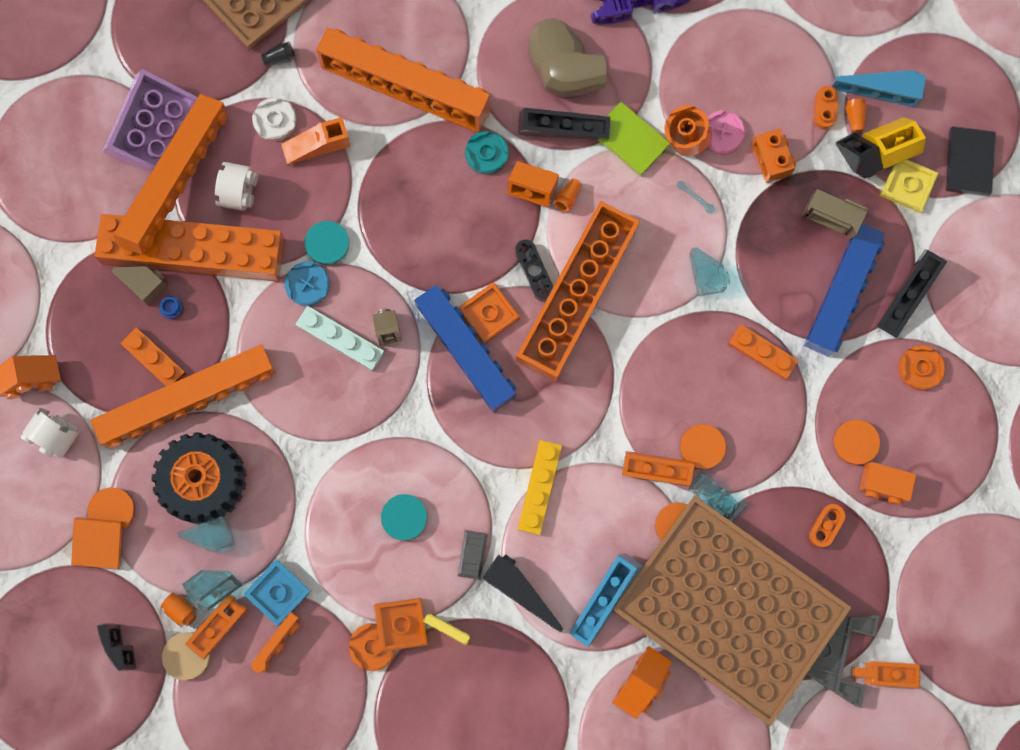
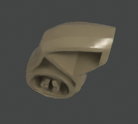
[529,19,607,98]

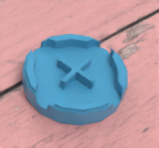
[285,262,330,306]

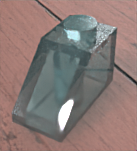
[689,247,730,296]
[178,516,236,555]
[182,570,243,614]

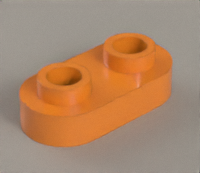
[814,86,839,130]
[809,504,845,548]

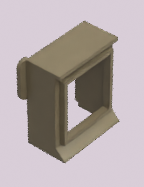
[802,189,868,240]

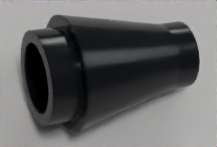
[261,41,296,67]

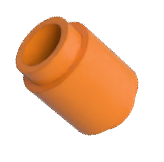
[161,592,197,627]

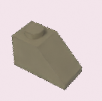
[111,266,167,306]
[373,309,402,346]

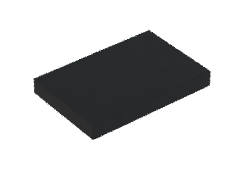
[946,126,996,196]

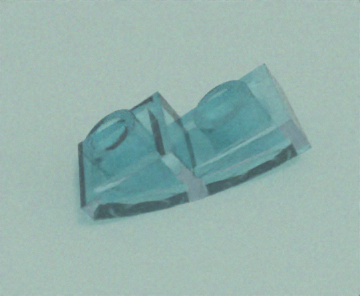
[688,471,739,518]

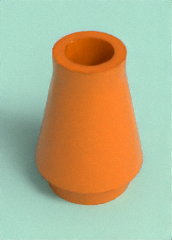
[845,99,867,132]
[554,178,582,212]

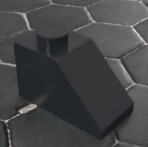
[836,132,883,179]

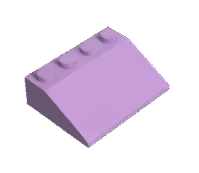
[102,69,198,172]

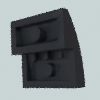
[97,623,137,671]

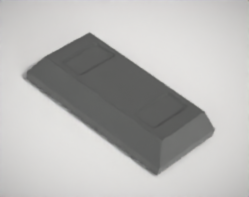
[457,530,488,580]

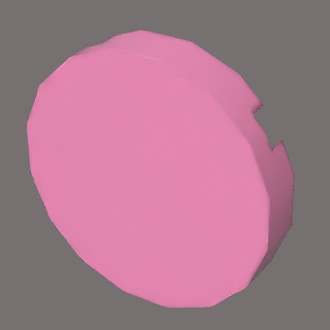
[707,110,745,154]

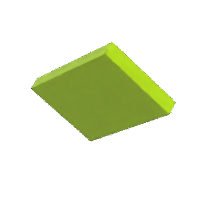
[597,102,670,177]

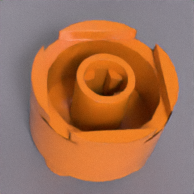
[664,105,712,156]

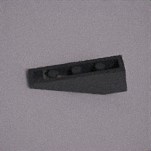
[518,107,611,139]
[877,249,948,338]
[482,554,564,633]

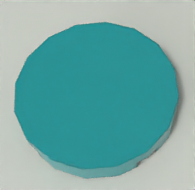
[465,131,509,175]
[305,221,349,265]
[381,494,427,541]

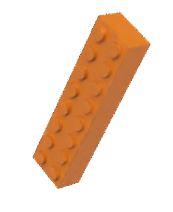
[316,27,490,133]
[516,201,640,382]
[94,214,285,282]

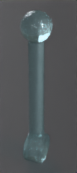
[677,181,715,214]
[728,500,749,522]

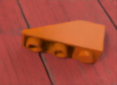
[281,117,351,165]

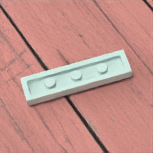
[295,306,385,371]

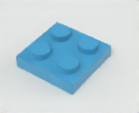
[244,559,311,627]

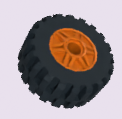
[151,432,247,524]

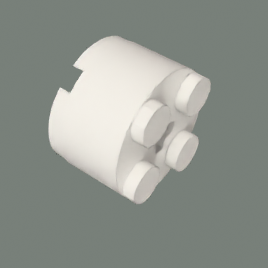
[215,162,258,211]
[21,408,80,458]

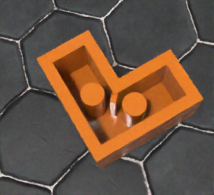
[0,355,61,400]
[612,646,672,719]

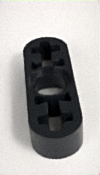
[515,239,553,301]

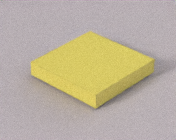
[880,160,938,213]
[423,614,471,645]

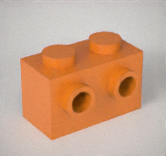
[751,128,796,183]
[507,161,559,207]
[859,462,916,506]

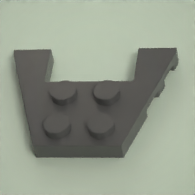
[806,615,880,708]

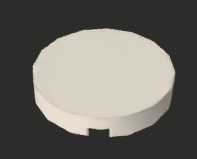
[252,98,297,142]

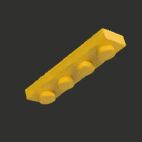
[517,440,562,536]

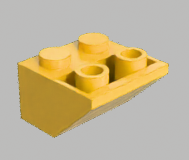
[863,117,926,169]

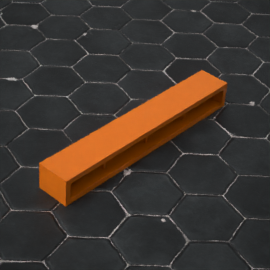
[113,94,228,255]
[90,344,276,449]

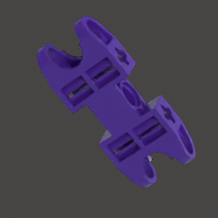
[590,0,690,25]

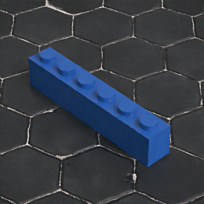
[804,223,885,357]
[414,285,516,413]

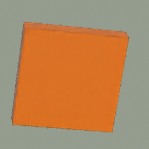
[458,282,520,344]
[71,517,123,569]
[374,598,428,653]

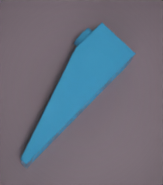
[831,70,926,108]
[569,554,644,647]

